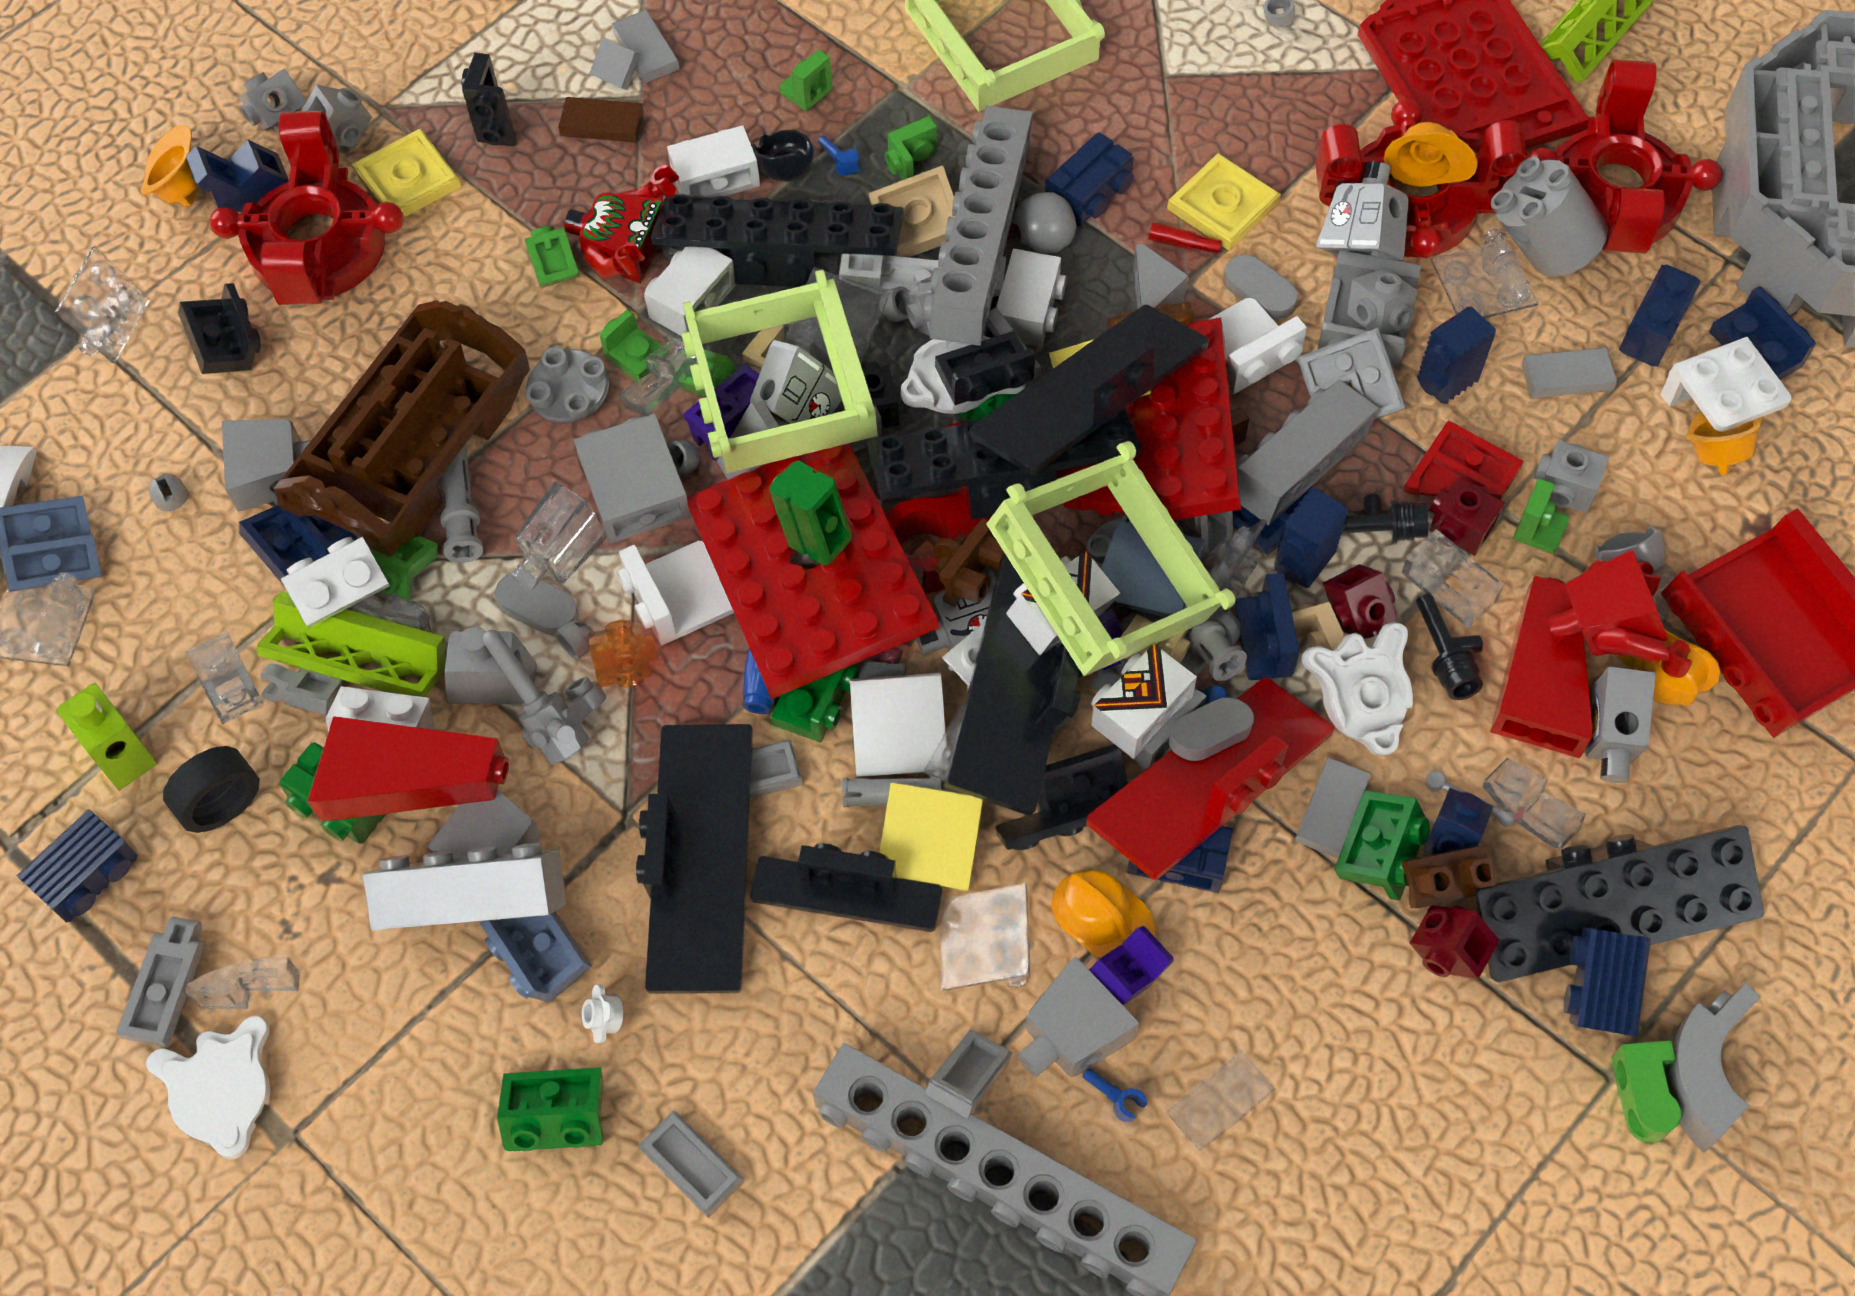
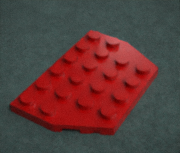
[1357,0,1590,150]
[1060,317,1241,521]

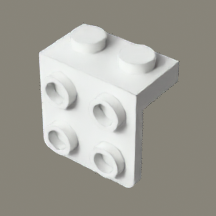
[1208,298,1307,395]
[1660,337,1791,432]
[281,537,389,628]
[616,541,734,646]

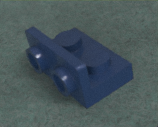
[1709,287,1816,380]
[1234,573,1299,681]

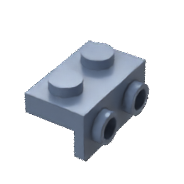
[480,911,592,1003]

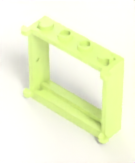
[905,0,1105,112]
[681,269,878,473]
[986,441,1235,676]

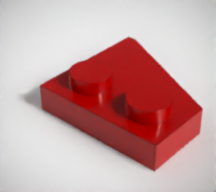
[1404,420,1524,500]

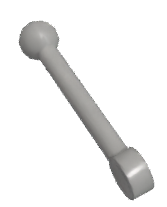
[1425,771,1517,827]

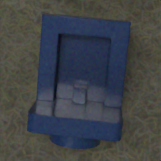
[1424,788,1493,855]

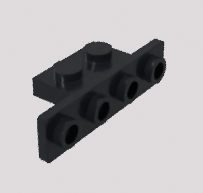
[995,744,1128,850]
[750,843,942,932]

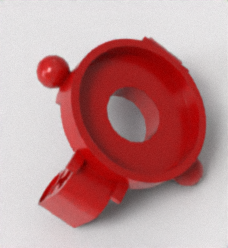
[1527,59,1723,254]
[1315,98,1527,259]
[209,111,404,305]

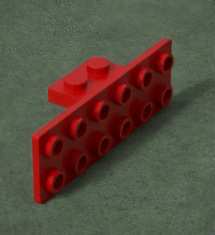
[1086,677,1334,880]

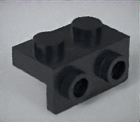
[461,52,516,146]
[178,283,261,374]
[935,331,1036,406]

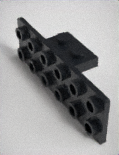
[651,194,904,287]
[969,304,1209,475]
[867,409,1142,520]
[945,553,1083,816]
[636,724,753,994]
[1474,825,1764,983]

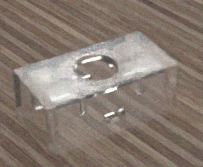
[1401,529,1504,628]

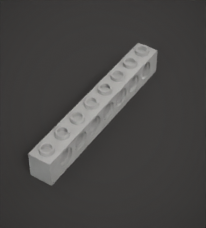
[923,106,1033,346]
[813,1043,1197,1296]

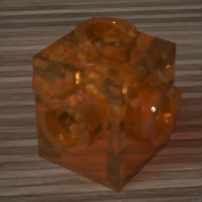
[588,619,658,688]

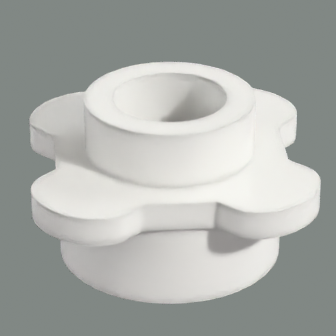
[582,985,623,1043]

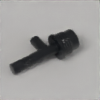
[1342,493,1428,544]
[1416,593,1483,700]

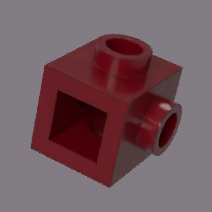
[1429,478,1505,556]
[1323,564,1398,639]
[1409,905,1500,979]

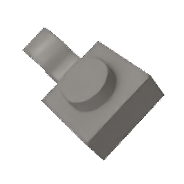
[260,664,346,715]

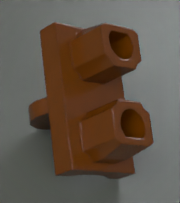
[933,518,1004,607]
[1401,845,1497,909]

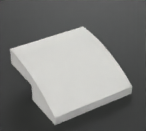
[850,673,948,777]

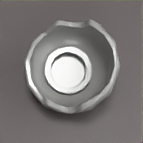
[1012,192,1077,254]
[1595,526,1665,574]

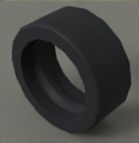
[163,746,260,833]

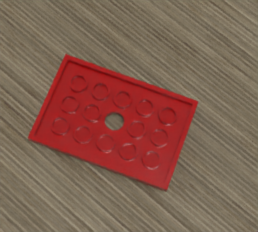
[687,443,940,699]

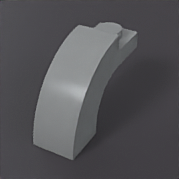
[1665,983,1761,1153]

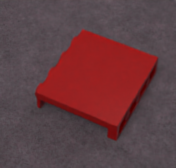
[1660,508,1855,739]

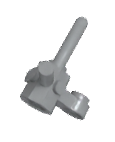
[483,630,606,765]

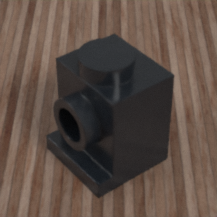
[861,362,899,428]

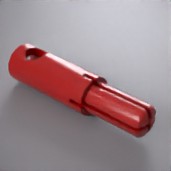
[1148,222,1222,254]

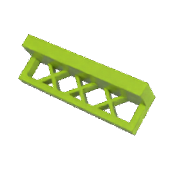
[1539,0,1653,83]
[256,591,445,697]

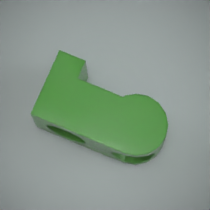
[1611,1040,1681,1144]

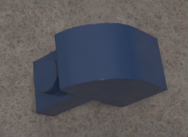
[186,139,289,212]

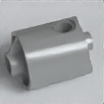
[1491,157,1608,277]

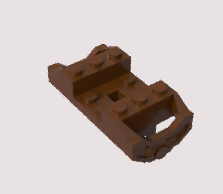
[273,300,530,557]

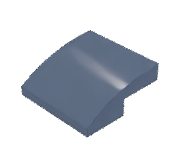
[0,495,102,592]
[1101,520,1205,617]

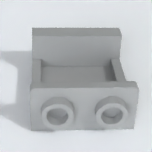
[1317,250,1421,369]
[573,413,691,544]

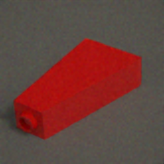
[1490,575,1593,759]
[307,716,509,821]

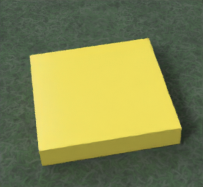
[352,128,461,217]
[1167,153,1281,251]
[880,782,984,891]

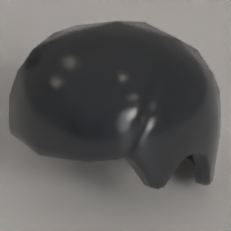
[751,130,814,182]

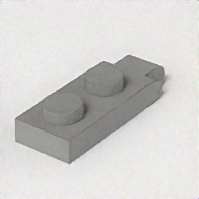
[116,917,204,1048]

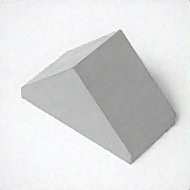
[1133,244,1189,316]

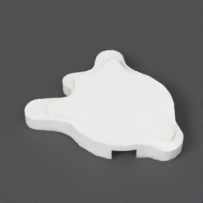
[901,335,1026,414]
[1302,622,1413,756]
[146,1016,271,1159]

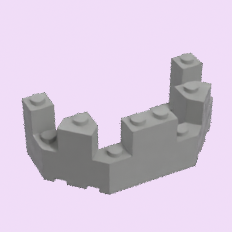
[1712,10,1855,348]

